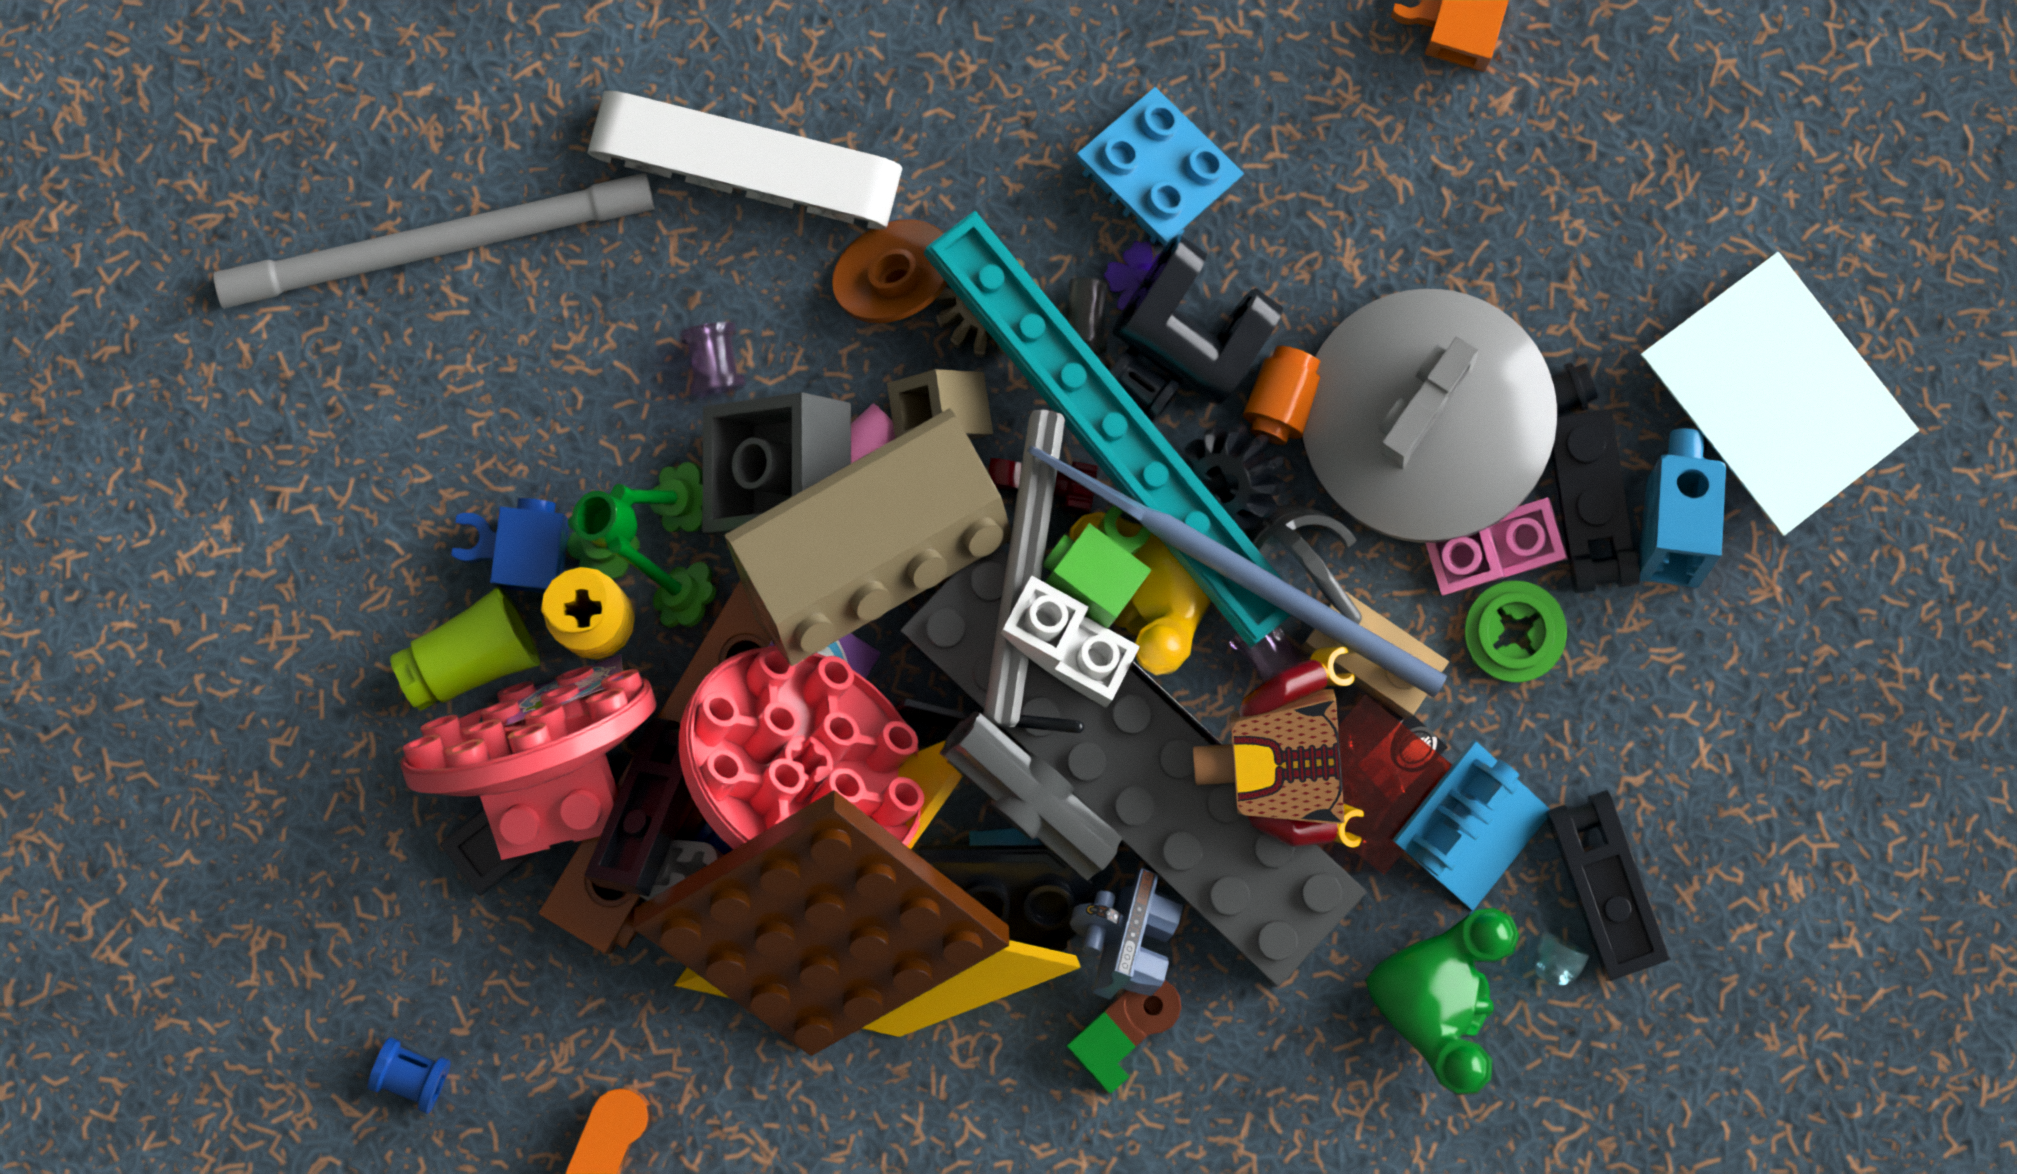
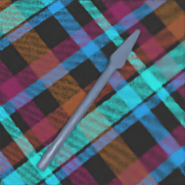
[1027,445,1447,698]

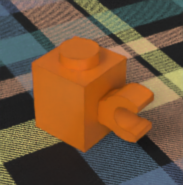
[1391,0,1509,72]

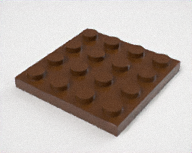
[634,790,1009,1056]

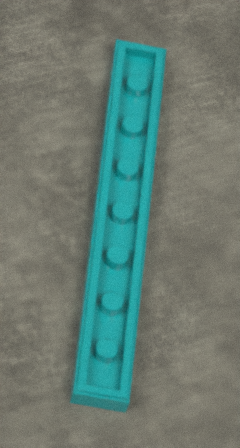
[923,211,1292,648]

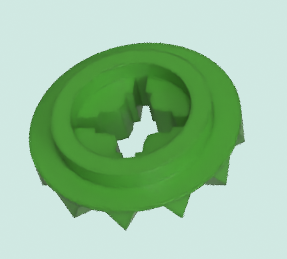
[1464,581,1567,683]

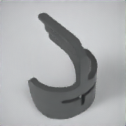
[1244,504,1362,624]

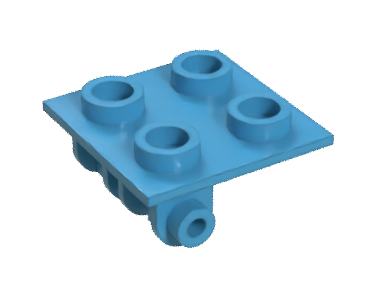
[1075,87,1244,247]
[1393,739,1550,911]

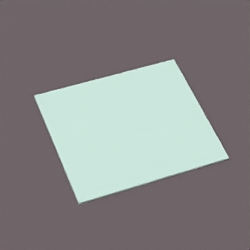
[1640,252,1919,536]

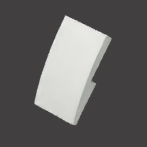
[1000,575,1140,708]

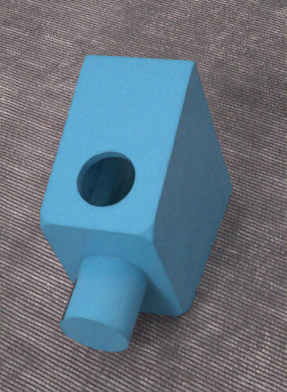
[1638,428,1726,588]

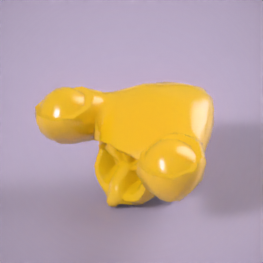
[1069,512,1212,676]

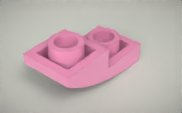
[1425,497,1569,596]

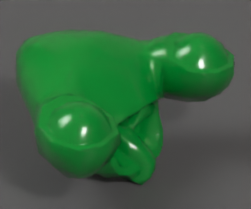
[1365,907,1519,1095]

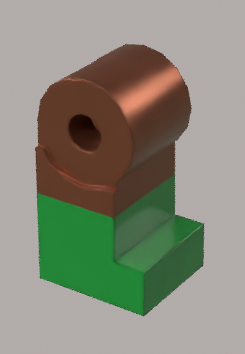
[1065,980,1181,1094]

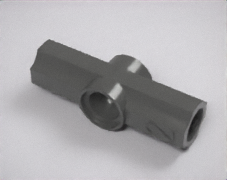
[939,711,1123,881]

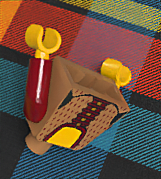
[1193,647,1364,848]

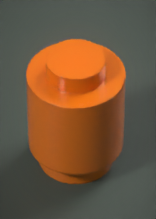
[1243,346,1320,445]

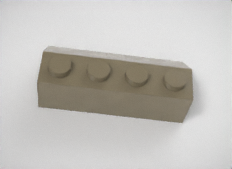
[724,408,1011,667]

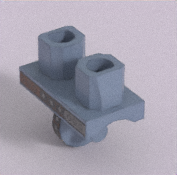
[1070,868,1183,1000]

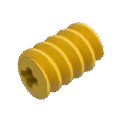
[541,567,635,660]

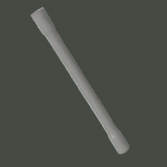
[213,172,655,309]

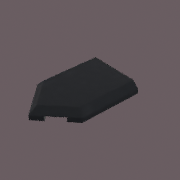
[919,845,1114,952]

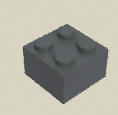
[702,392,851,537]

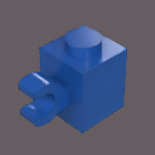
[451,498,569,594]

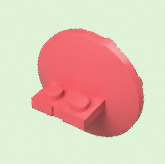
[679,646,924,850]
[400,666,657,860]

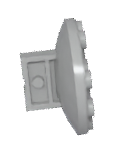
[1302,289,1557,543]

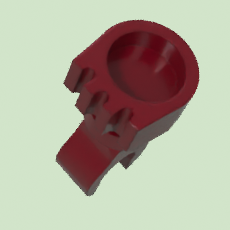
[988,458,1098,515]

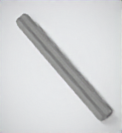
[983,410,1065,727]

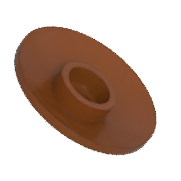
[832,219,947,323]

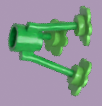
[567,462,716,628]

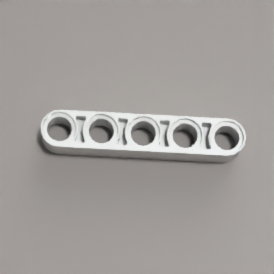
[587,91,902,230]

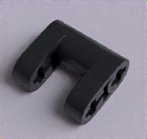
[1112,234,1283,406]

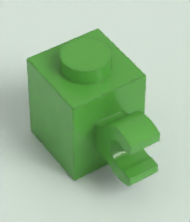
[1043,506,1152,629]

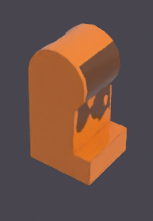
[565,1087,653,1174]

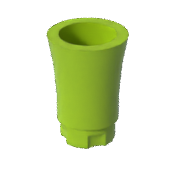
[390,586,540,711]

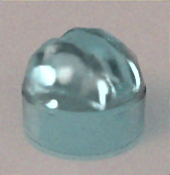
[1533,932,1590,987]

